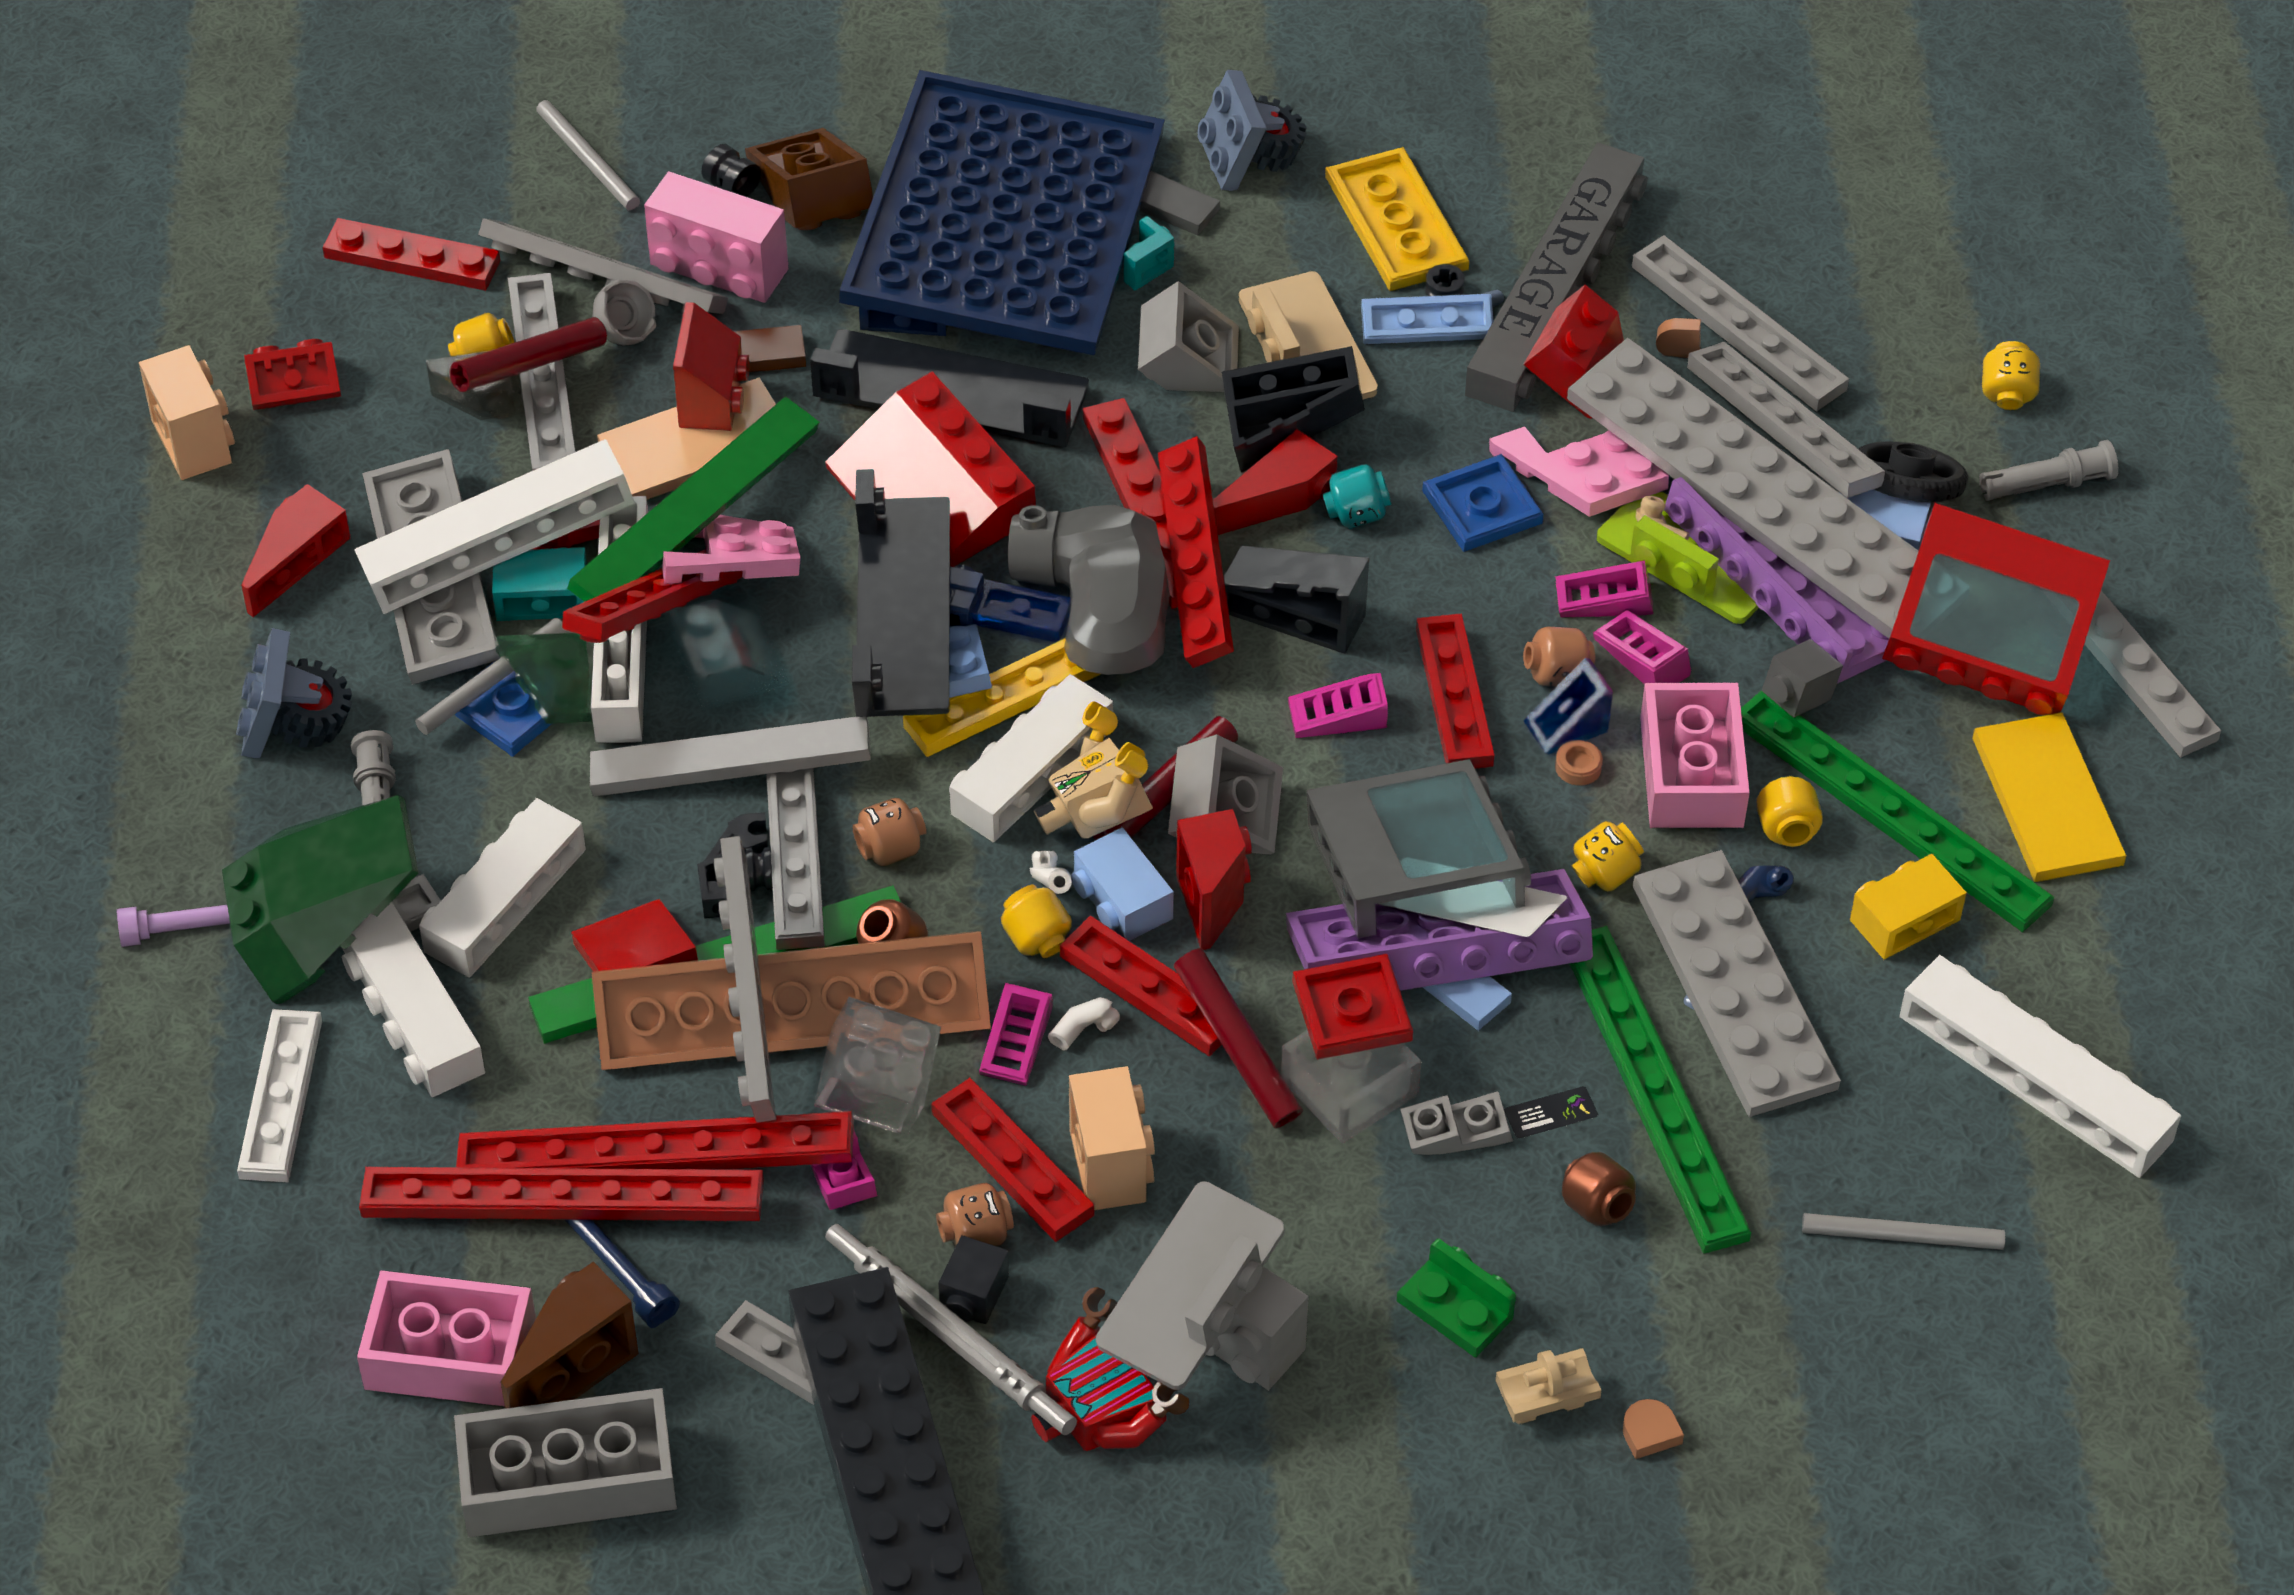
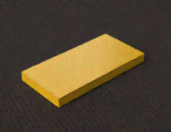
[1325,147,1469,291]
[1972,712,2126,882]

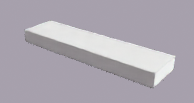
[237,1009,322,1182]

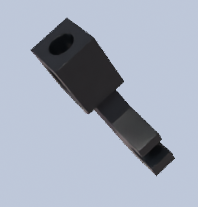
[697,812,768,919]

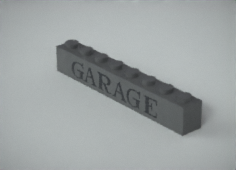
[1465,142,1648,412]

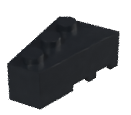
[1221,346,1365,472]
[1224,545,1369,654]

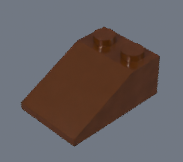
[745,128,873,230]
[500,1261,639,1409]

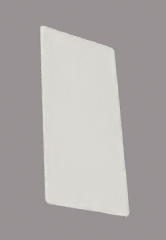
[1379,862,1567,937]

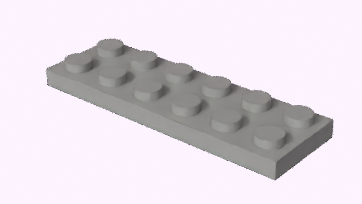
[362,449,501,685]
[1633,850,1841,1117]

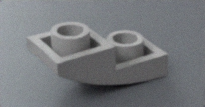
[1401,1091,1513,1155]

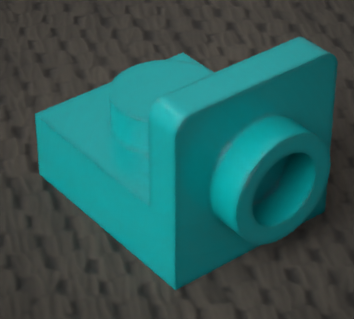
[1124,216,1175,291]

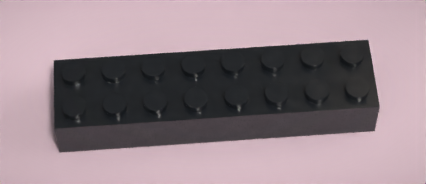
[788,1267,984,1595]

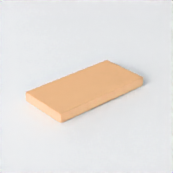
[597,377,776,499]

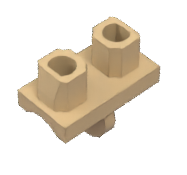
[1496,1348,1602,1424]

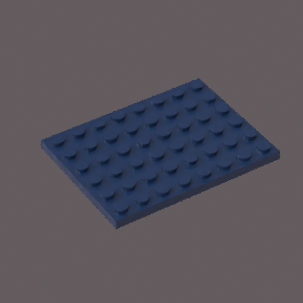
[839,70,1165,355]

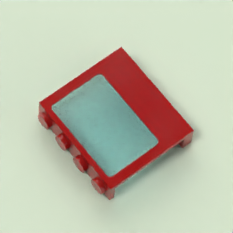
[1882,503,2110,715]

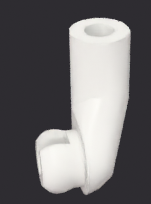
[1029,851,1072,894]
[1048,997,1120,1050]

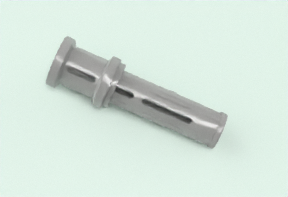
[1979,440,2118,501]
[351,730,396,805]

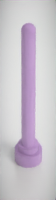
[117,905,230,947]

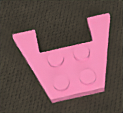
[1489,426,1669,517]
[656,505,801,584]

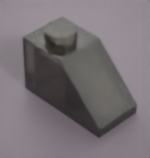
[426,351,525,420]

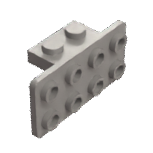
[1096,1181,1285,1390]

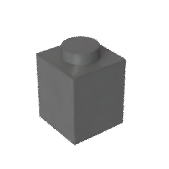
[1761,639,1843,718]

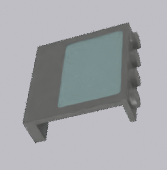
[1307,759,1531,938]

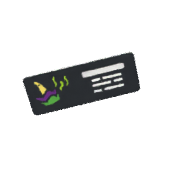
[1504,1086,1598,1138]

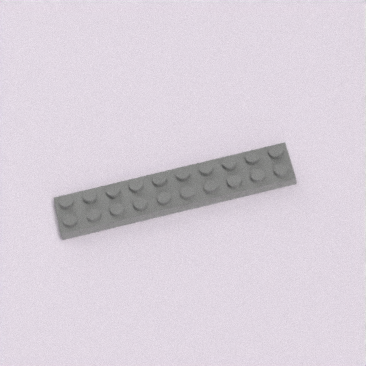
[1567,338,1970,639]

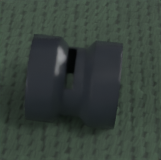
[701,144,761,197]

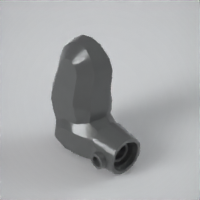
[1008,505,1170,675]

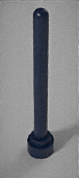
[564,1219,680,1328]

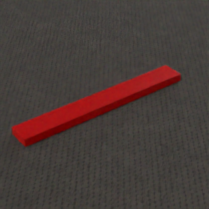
[456,1111,854,1170]
[359,1167,764,1221]

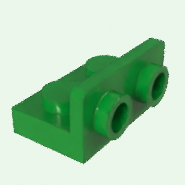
[1397,1238,1516,1358]

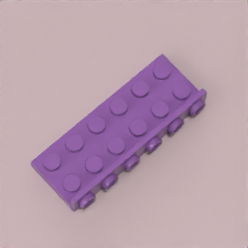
[1664,477,1889,684]
[1286,869,1593,991]

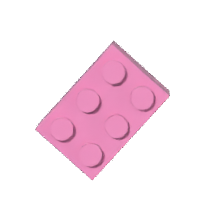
[644,171,788,303]
[1640,683,1750,828]
[357,1270,536,1406]

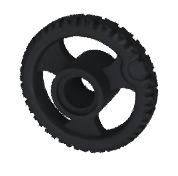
[1858,441,1968,502]

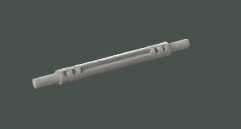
[825,1224,1077,1435]

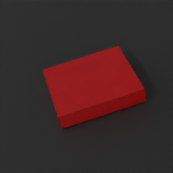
[571,899,698,972]
[1292,954,1413,1060]

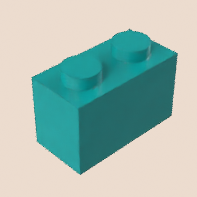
[492,548,587,621]

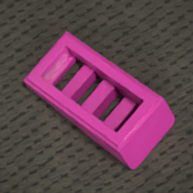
[1555,560,1654,617]
[1593,610,1691,685]
[1288,673,1388,738]
[979,983,1053,1086]

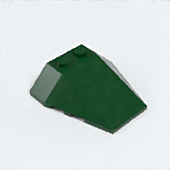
[222,795,419,1004]

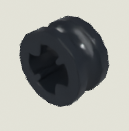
[1425,264,1465,296]
[746,847,773,891]

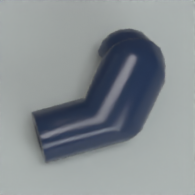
[1738,865,1794,903]

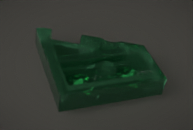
[495,633,593,724]

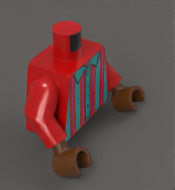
[1031,1287,1189,1451]

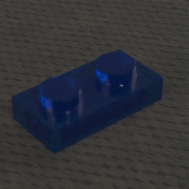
[972,579,1071,643]

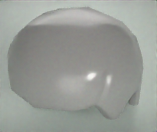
[592,280,656,346]

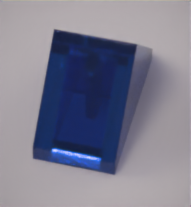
[1523,658,1613,755]

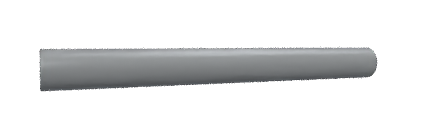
[536,100,640,211]
[415,618,566,735]
[1802,1213,2005,1250]

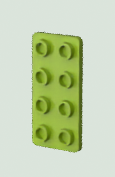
[1596,491,1759,624]

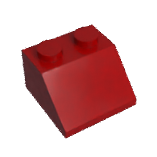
[1523,284,1624,419]
[673,302,750,431]
[1176,809,1252,950]

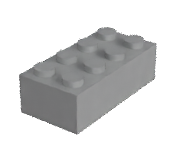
[454,1388,677,1537]

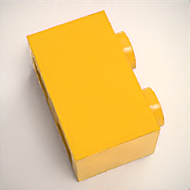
[1850,854,1967,959]

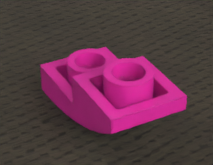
[811,1111,877,1210]

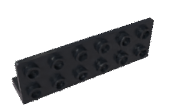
[810,329,1089,447]
[852,469,950,717]

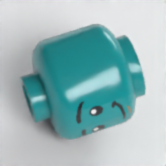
[1323,464,1392,529]

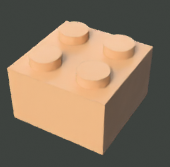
[139,345,235,480]
[1069,1066,1155,1210]

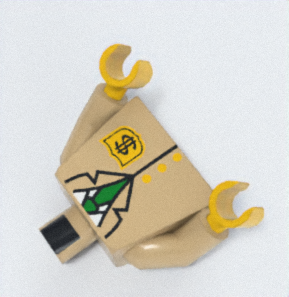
[1034,701,1153,838]

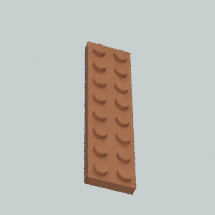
[592,931,991,1070]

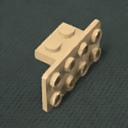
[1239,271,1378,400]

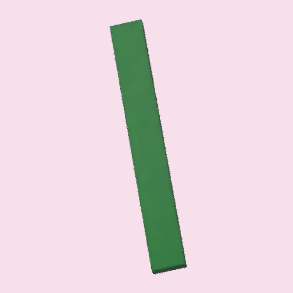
[567,396,820,602]
[1741,691,2054,933]
[528,885,901,1044]
[1569,926,1751,1254]

